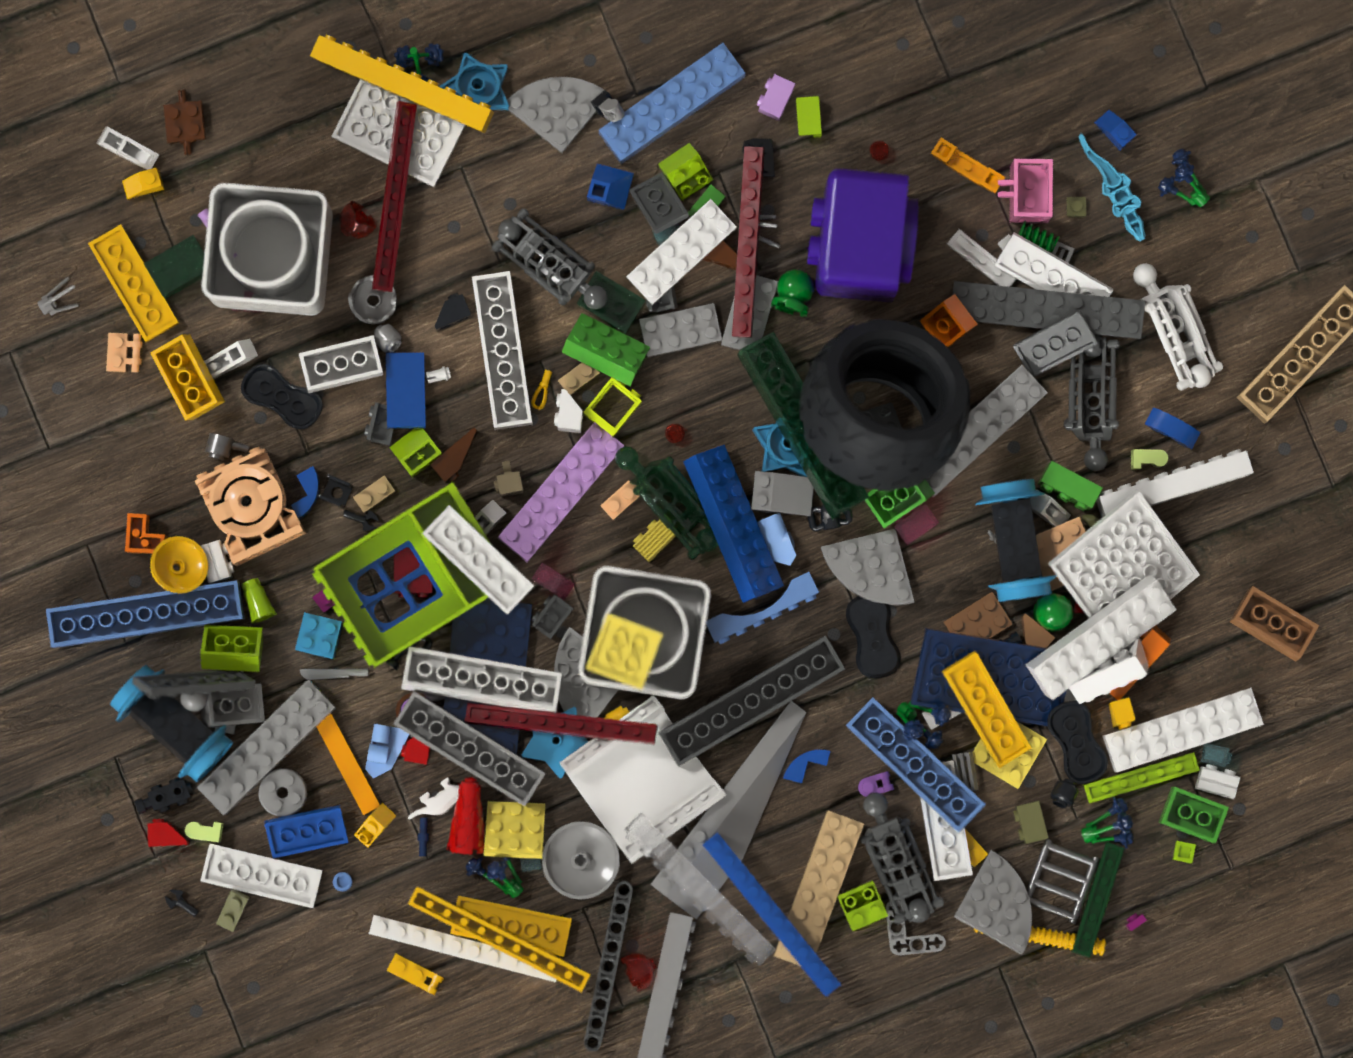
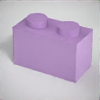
[757,74,795,121]

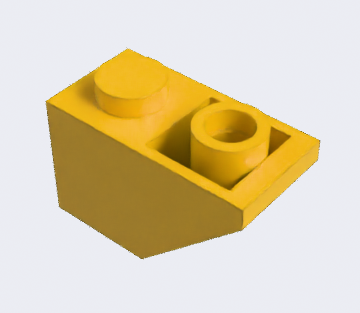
[1109,698,1136,730]
[354,803,397,847]

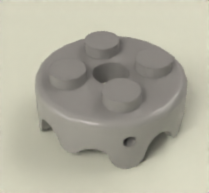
[348,275,397,324]
[259,769,307,817]

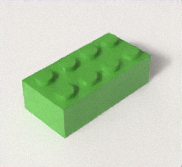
[562,313,650,386]

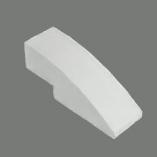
[97,127,159,170]

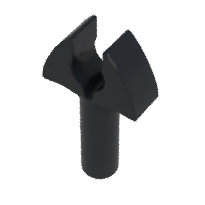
[343,510,379,531]
[165,889,199,917]

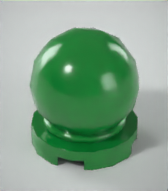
[771,269,814,317]
[1033,593,1073,632]

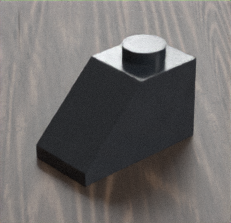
[435,293,472,332]

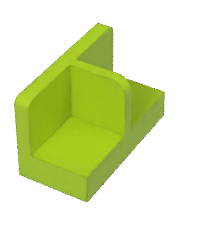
[796,96,822,138]

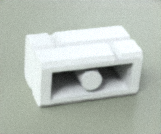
[201,540,235,584]
[1195,764,1240,799]

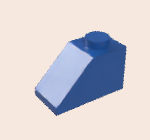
[1095,110,1137,151]

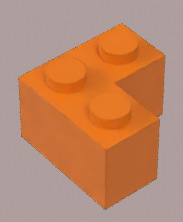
[125,513,168,554]

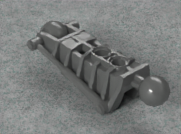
[491,208,608,309]
[1066,335,1120,472]
[860,792,944,925]

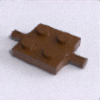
[163,90,206,155]

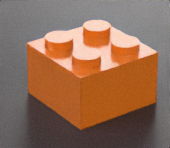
[920,294,978,347]

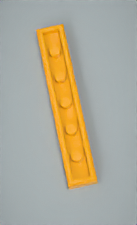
[317,713,380,815]

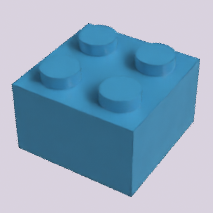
[295,612,344,660]

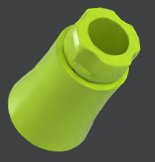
[241,578,277,623]

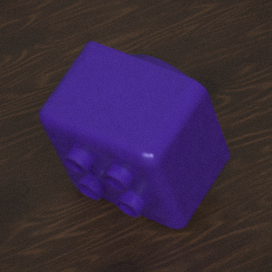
[807,169,918,303]

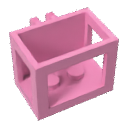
[998,159,1053,223]

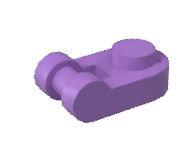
[858,771,894,797]

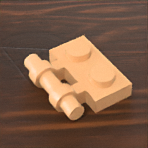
[106,333,143,373]

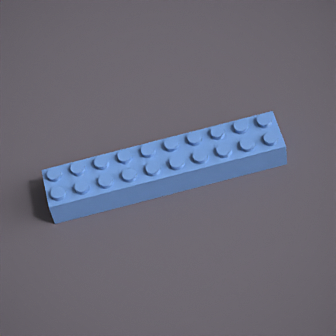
[46,580,245,648]

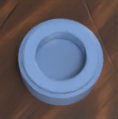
[333,872,353,892]

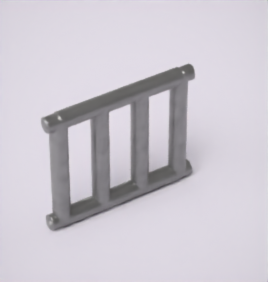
[1027,839,1099,924]

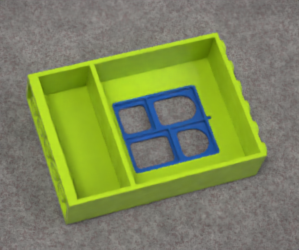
[312,482,491,667]

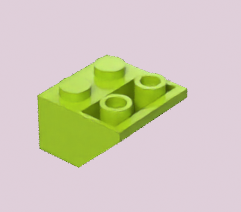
[658,143,713,201]
[389,428,442,478]
[837,880,888,931]

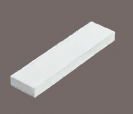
[947,229,1017,287]

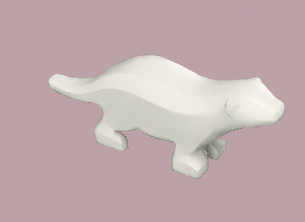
[408,777,459,819]

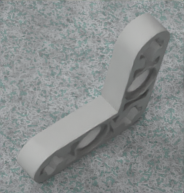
[886,900,946,955]

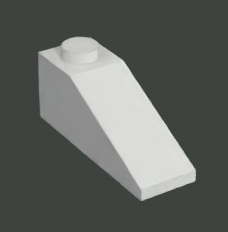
[204,339,258,379]

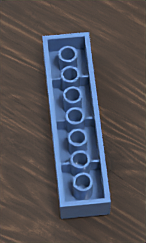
[599,43,745,164]
[846,697,985,834]

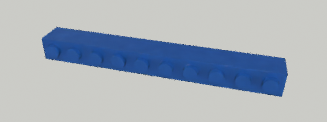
[703,832,841,997]

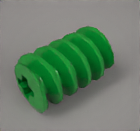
[1018,220,1059,253]

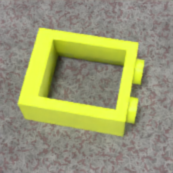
[583,377,642,437]

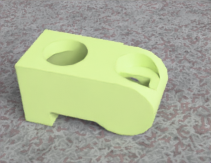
[1131,449,1168,470]
[185,822,224,842]

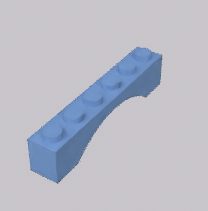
[705,572,819,644]

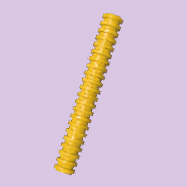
[974,926,1106,956]

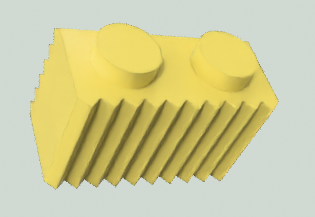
[633,519,676,563]

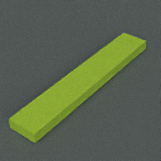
[1083,752,1200,804]

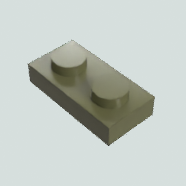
[216,889,250,932]

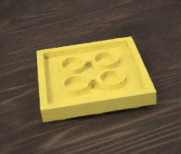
[586,613,663,690]
[973,721,1047,789]
[484,801,545,859]

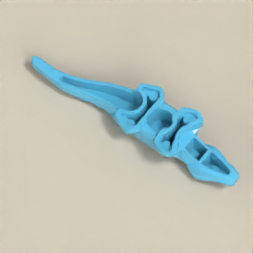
[1079,133,1145,241]

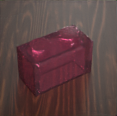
[894,504,939,546]

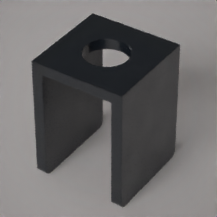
[318,474,353,509]

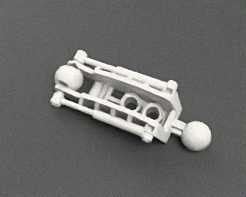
[1133,263,1223,391]

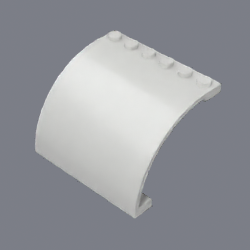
[560,695,726,863]

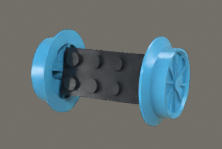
[975,479,1057,602]
[110,665,233,783]

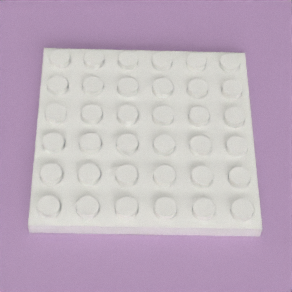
[1048,489,1200,618]

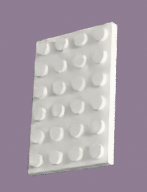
[331,79,465,188]

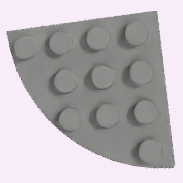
[507,77,604,153]
[821,529,914,605]
[554,627,619,717]
[954,850,1032,955]

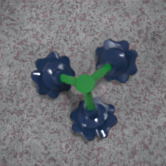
[394,43,444,82]

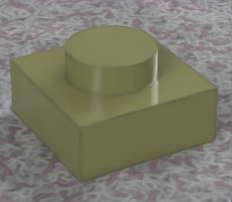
[1066,197,1086,217]

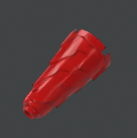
[447,777,485,854]

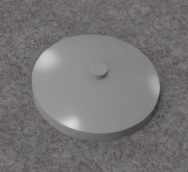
[542,822,620,899]

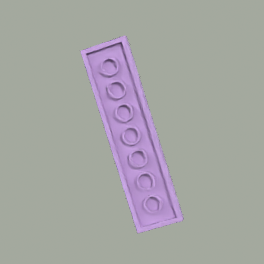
[498,422,624,562]

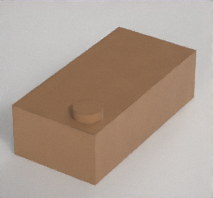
[1230,586,1319,662]

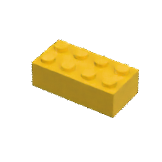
[151,334,225,420]

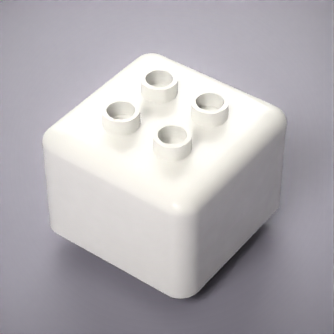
[202,183,333,315]
[579,567,710,699]

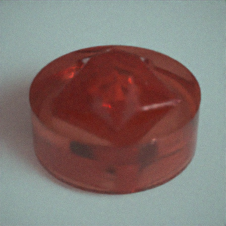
[870,141,889,161]
[665,423,685,443]

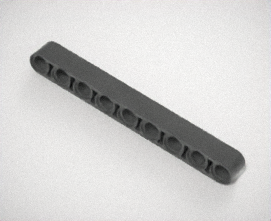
[584,881,633,1051]

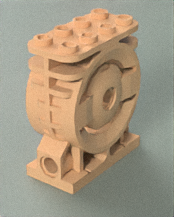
[195,447,306,566]

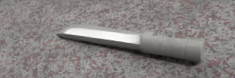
[300,668,369,680]

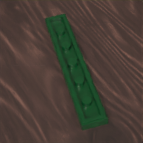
[1071,842,1125,958]

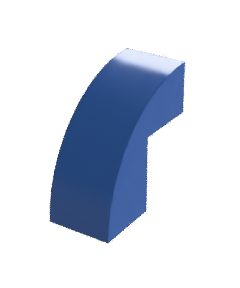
[1145,407,1201,449]
[291,466,320,519]
[783,750,830,783]

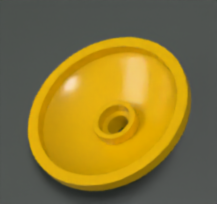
[150,536,208,594]

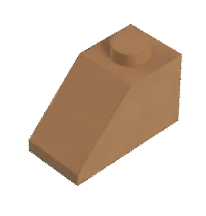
[1021,613,1055,648]

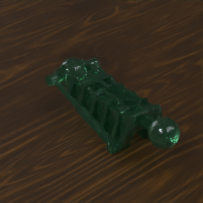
[615,446,719,560]

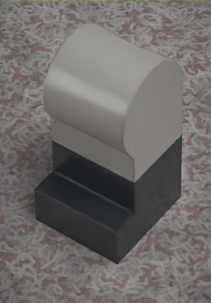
[591,90,625,122]

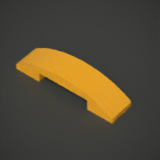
[931,138,1006,193]

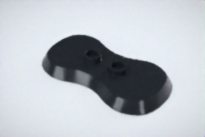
[241,364,323,429]
[846,596,901,679]
[1047,700,1108,784]

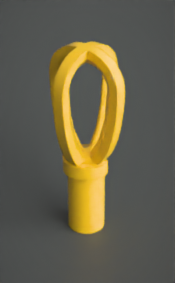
[531,370,552,410]

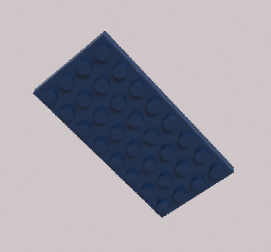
[444,600,532,755]
[910,628,1067,726]

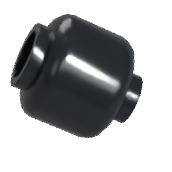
[1050,779,1079,809]

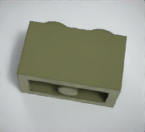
[1013,801,1048,844]

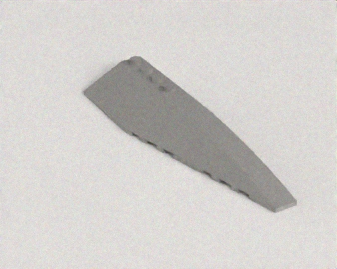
[650,701,806,919]

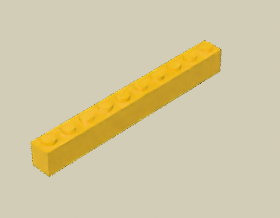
[310,34,494,133]
[408,886,590,992]

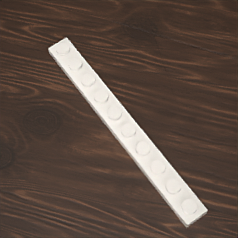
[369,915,556,982]

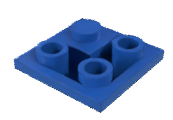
[587,164,634,210]

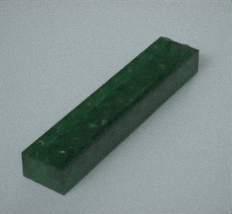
[737,332,869,520]

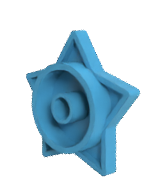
[440,53,509,110]
[752,407,813,477]
[521,707,589,778]

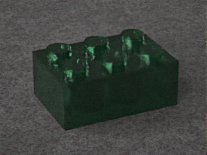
[144,235,205,299]
[576,271,646,335]

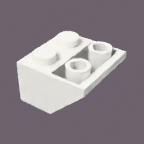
[554,389,583,433]

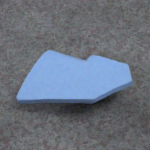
[757,513,796,566]
[365,724,409,778]

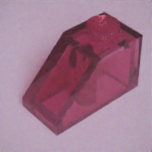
[532,563,575,601]

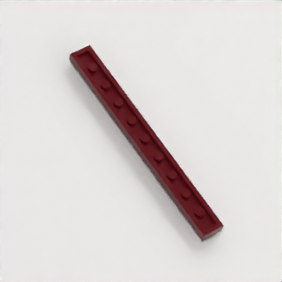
[372,101,417,293]
[732,147,765,338]
[465,703,658,745]

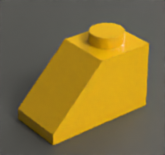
[122,167,164,199]

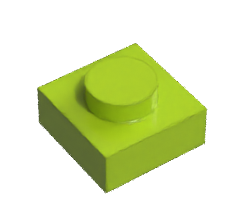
[1172,841,1196,864]

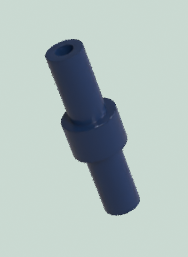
[417,818,429,857]

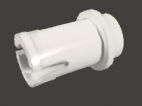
[426,366,451,384]

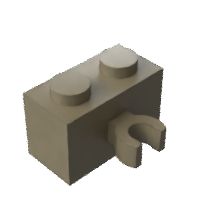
[494,461,524,497]

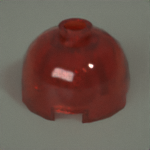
[339,200,377,239]
[621,953,656,993]

